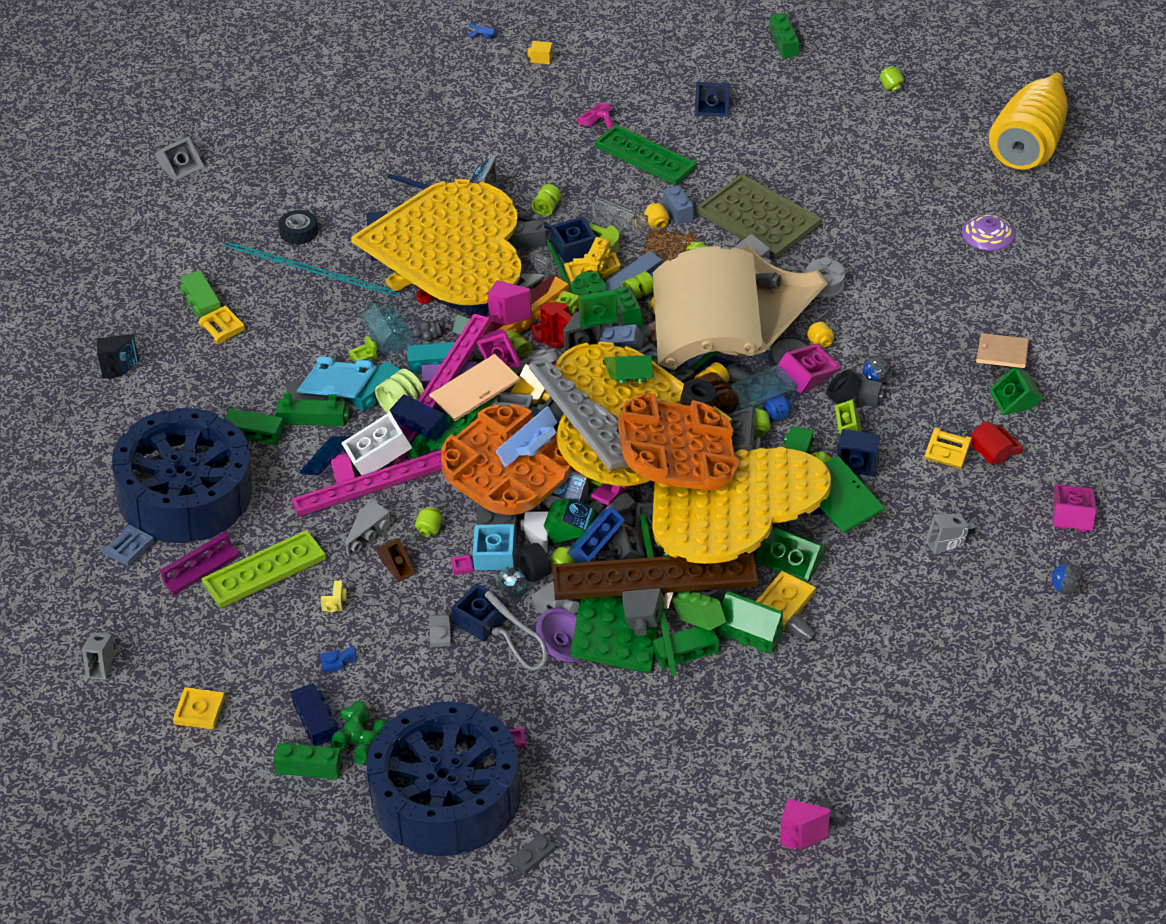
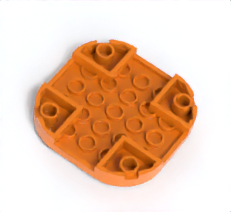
[618,393,739,490]
[441,404,573,515]

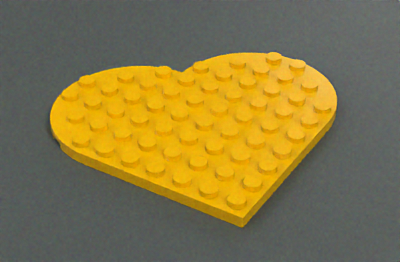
[351,179,521,305]
[555,342,732,486]
[652,447,831,564]

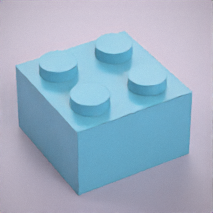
[473,524,516,570]

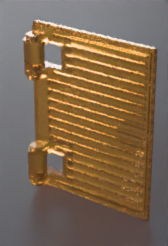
[641,229,696,273]

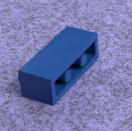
[567,506,625,563]

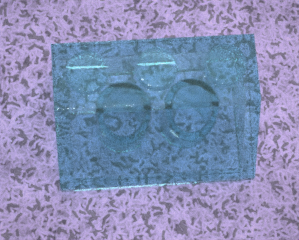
[360,300,419,354]
[729,365,798,411]

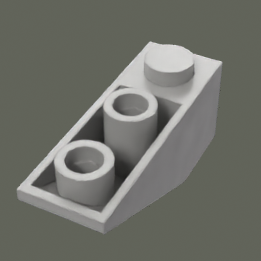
[345,501,391,556]

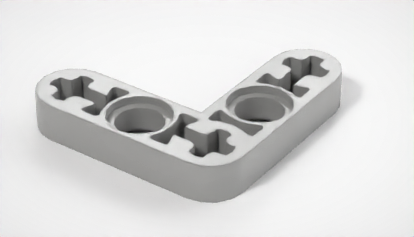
[513,348,559,374]

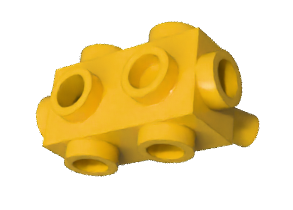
[573,237,612,275]

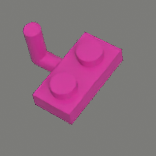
[576,103,614,130]

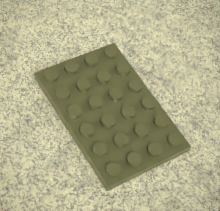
[696,174,822,259]

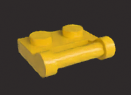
[198,305,245,345]
[924,427,972,469]

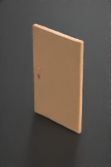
[976,333,1029,368]
[429,354,521,421]

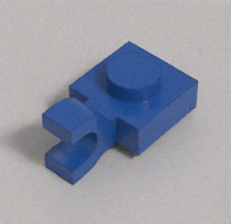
[467,23,498,39]
[320,647,357,673]

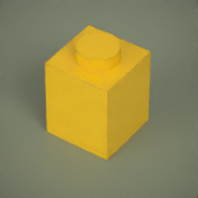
[528,41,553,64]

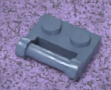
[102,525,154,567]

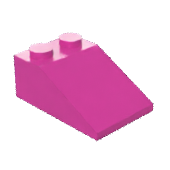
[775,343,842,394]
[1052,484,1096,532]

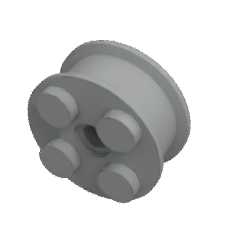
[806,257,846,297]

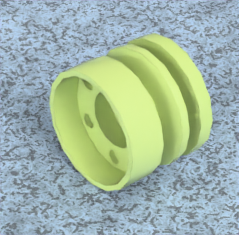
[375,369,424,419]

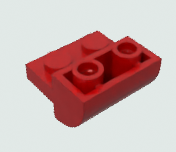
[540,302,572,344]
[970,421,1024,464]

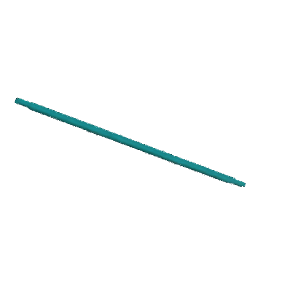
[224,242,400,297]

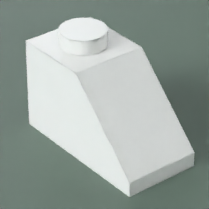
[521,512,548,553]

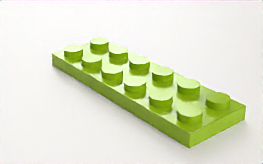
[201,530,326,609]

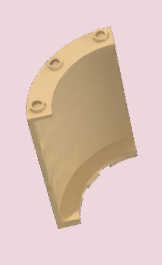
[719,245,828,356]
[653,246,762,371]

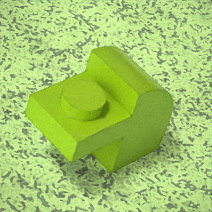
[589,224,619,253]

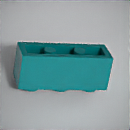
[407,342,455,374]
[347,361,400,412]

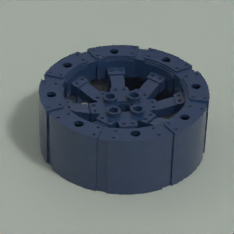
[112,408,252,543]
[366,702,521,856]

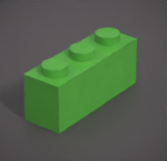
[179,270,221,318]
[672,591,726,631]

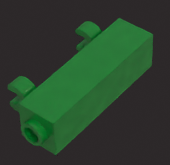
[275,393,349,426]

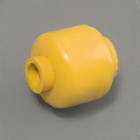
[644,203,670,229]
[807,322,834,348]

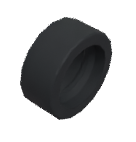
[826,369,862,404]

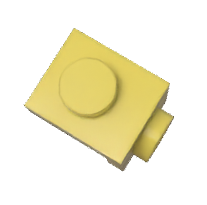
[321,581,347,613]

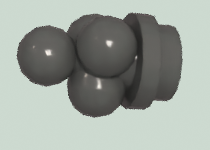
[412,320,442,341]

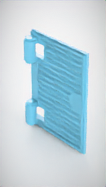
[297,356,377,398]

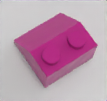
[488,280,532,325]
[476,329,522,368]
[780,799,830,849]

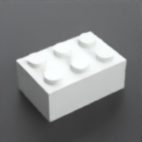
[342,412,412,475]

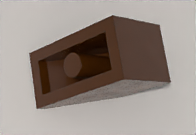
[375,538,416,582]

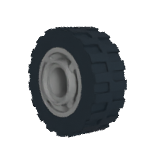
[278,210,318,244]

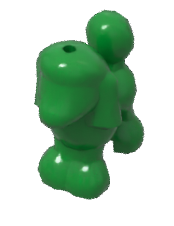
[330,701,387,765]

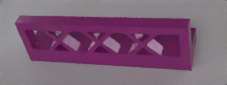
[160,532,240,595]

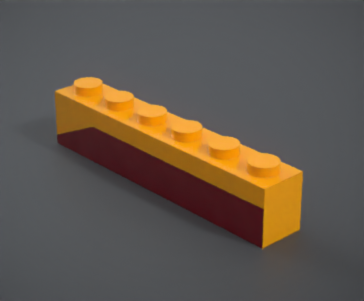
[482,275,569,337]

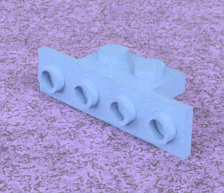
[495,407,558,467]

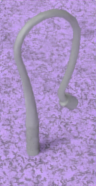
[485,591,547,671]

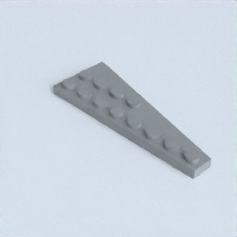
[528,359,629,470]

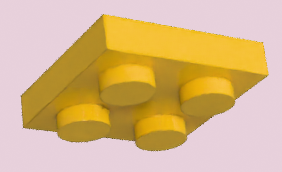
[173,687,225,730]

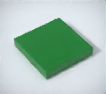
[578,290,618,328]

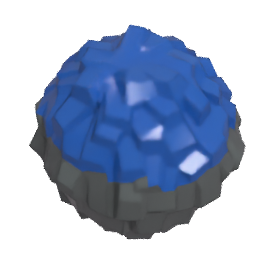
[862,355,893,383]
[1051,563,1082,595]

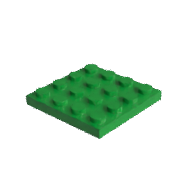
[569,596,658,673]

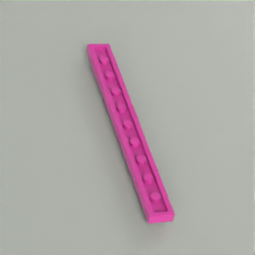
[393,314,491,463]
[291,450,442,517]

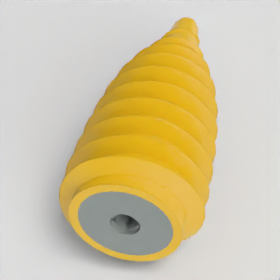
[989,73,1067,170]

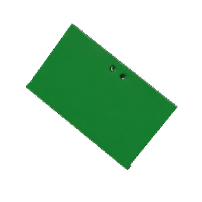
[820,456,885,533]

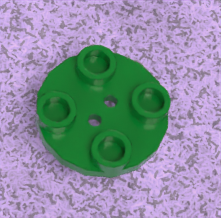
[571,272,607,296]

